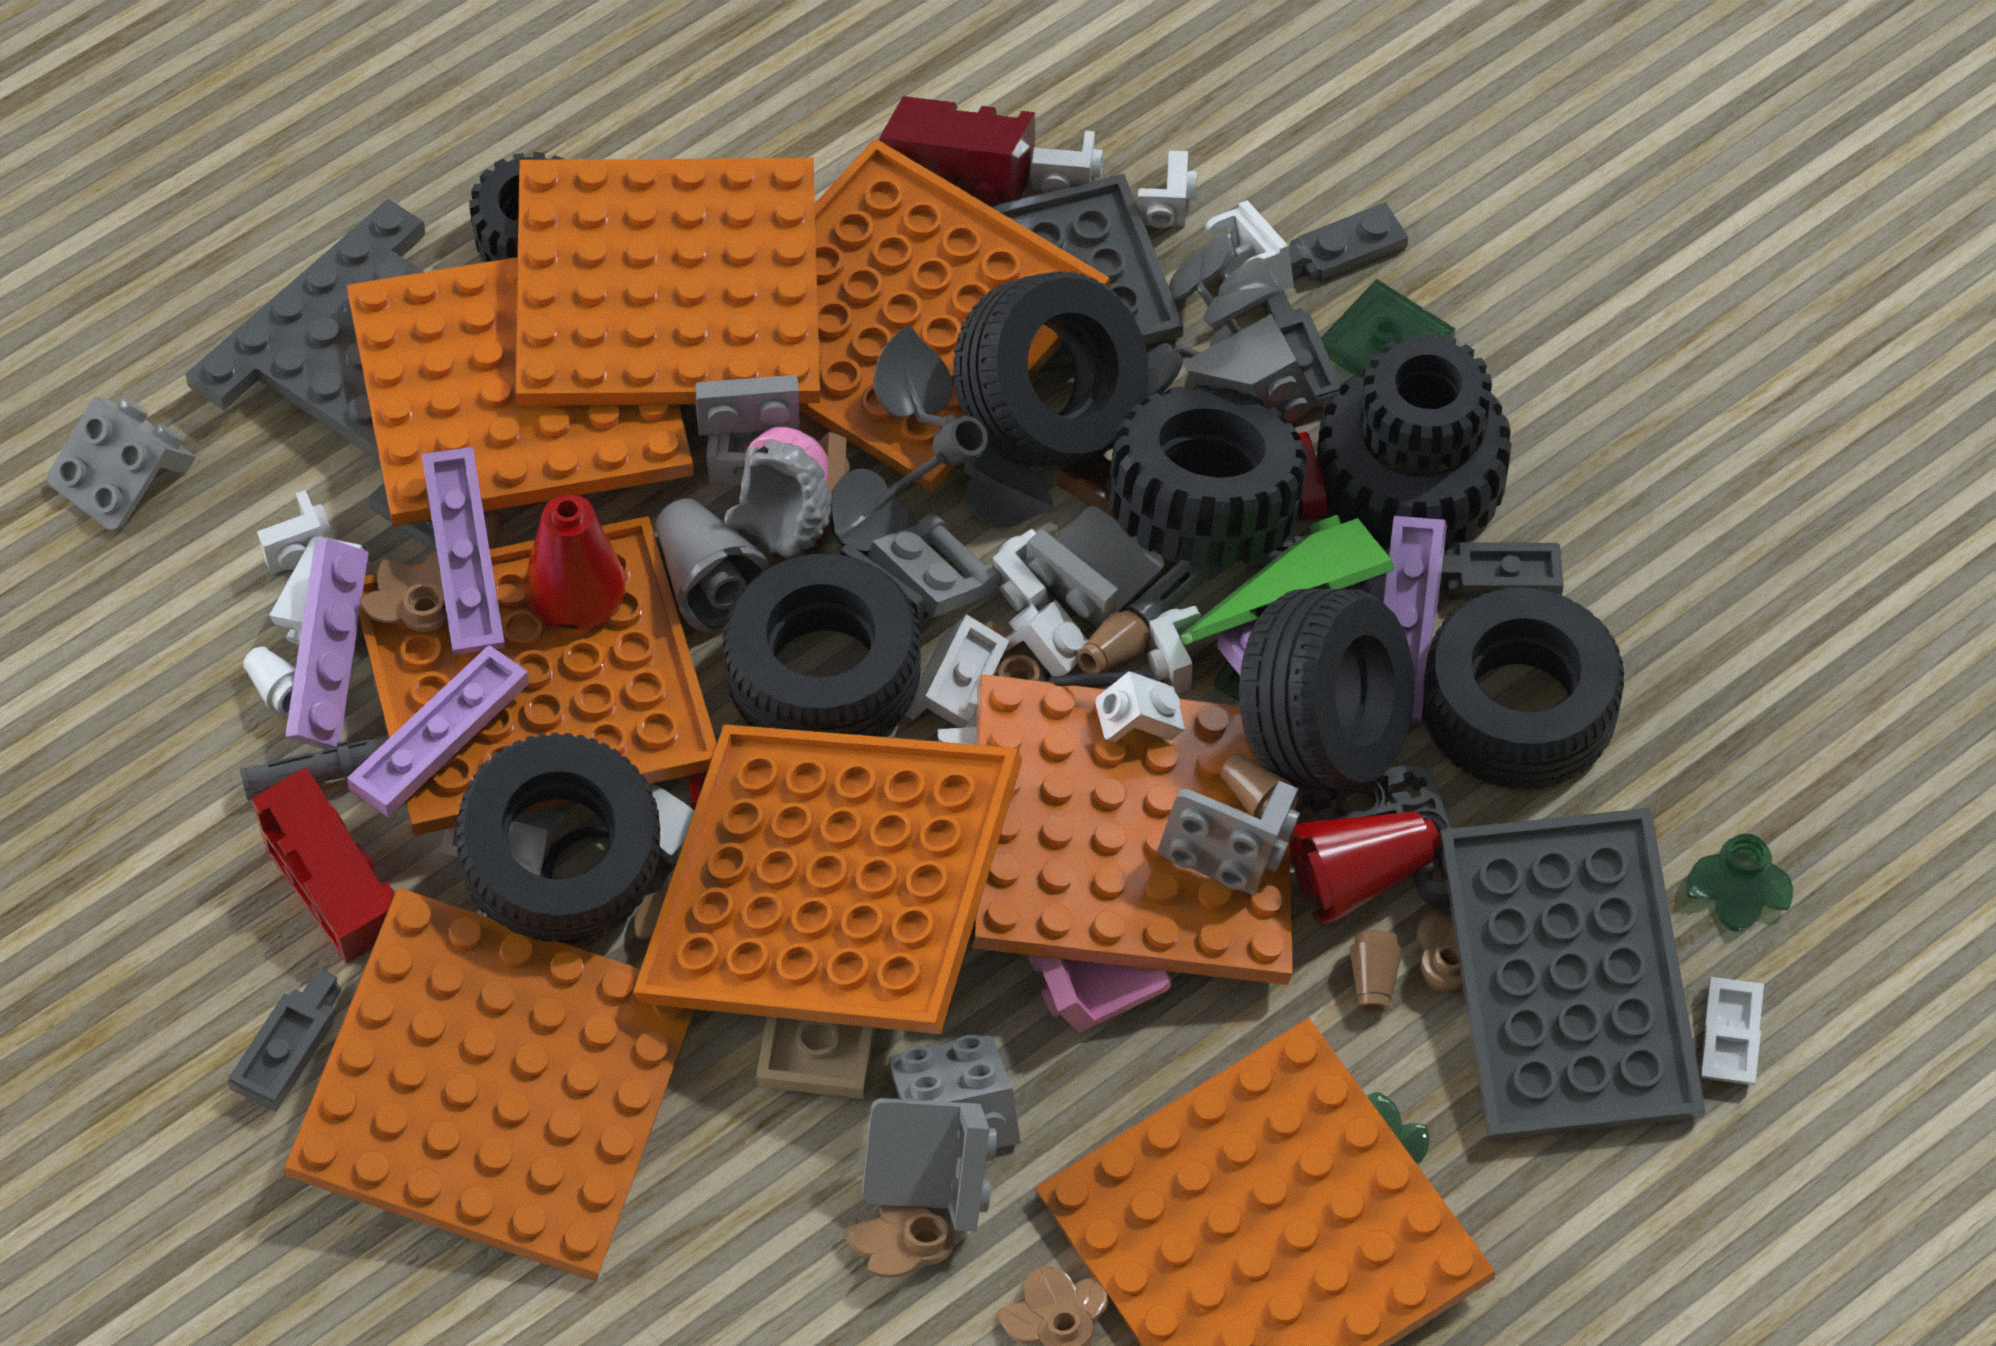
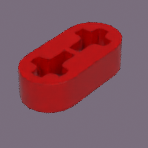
[1298,432,1327,520]

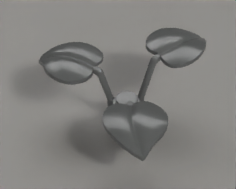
[1145,232,1283,398]
[830,326,1053,552]

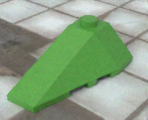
[1179,515,1395,646]

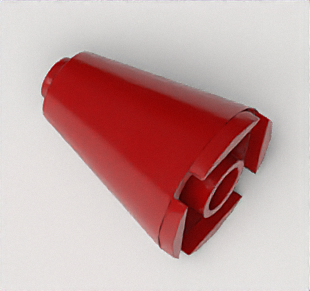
[524,495,626,630]
[1288,812,1441,926]

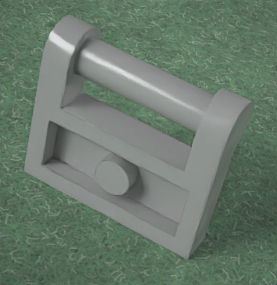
[867,513,1003,618]

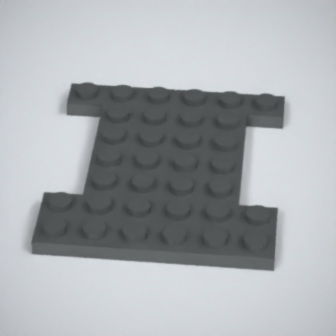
[185,199,499,552]

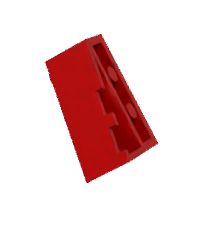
[251,767,395,964]

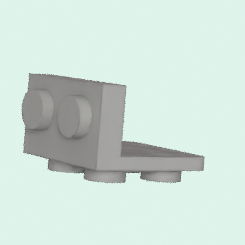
[696,375,799,436]
[47,396,196,531]
[1026,506,1164,629]
[1158,780,1300,896]
[889,1035,1021,1148]
[861,1098,997,1232]

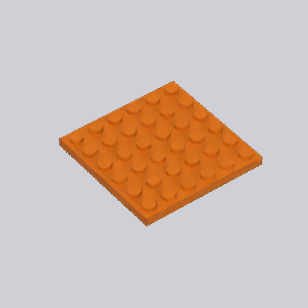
[799,138,1110,493]
[516,158,820,406]
[347,257,694,527]
[359,516,717,836]
[971,674,1293,985]
[633,724,1023,1034]
[284,887,696,1282]
[1035,1018,1495,1346]

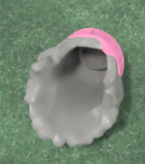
[724,427,832,559]

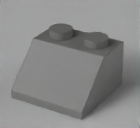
[1182,314,1319,422]

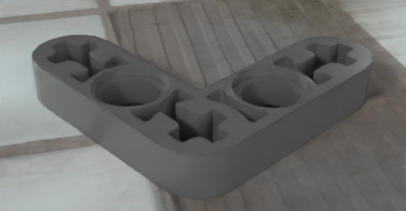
[1294,764,1451,907]

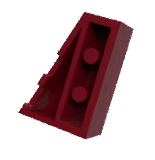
[879,96,1035,207]

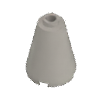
[656,498,771,633]

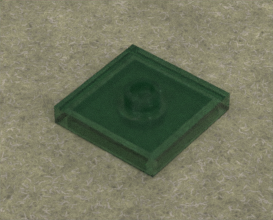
[1321,279,1456,379]

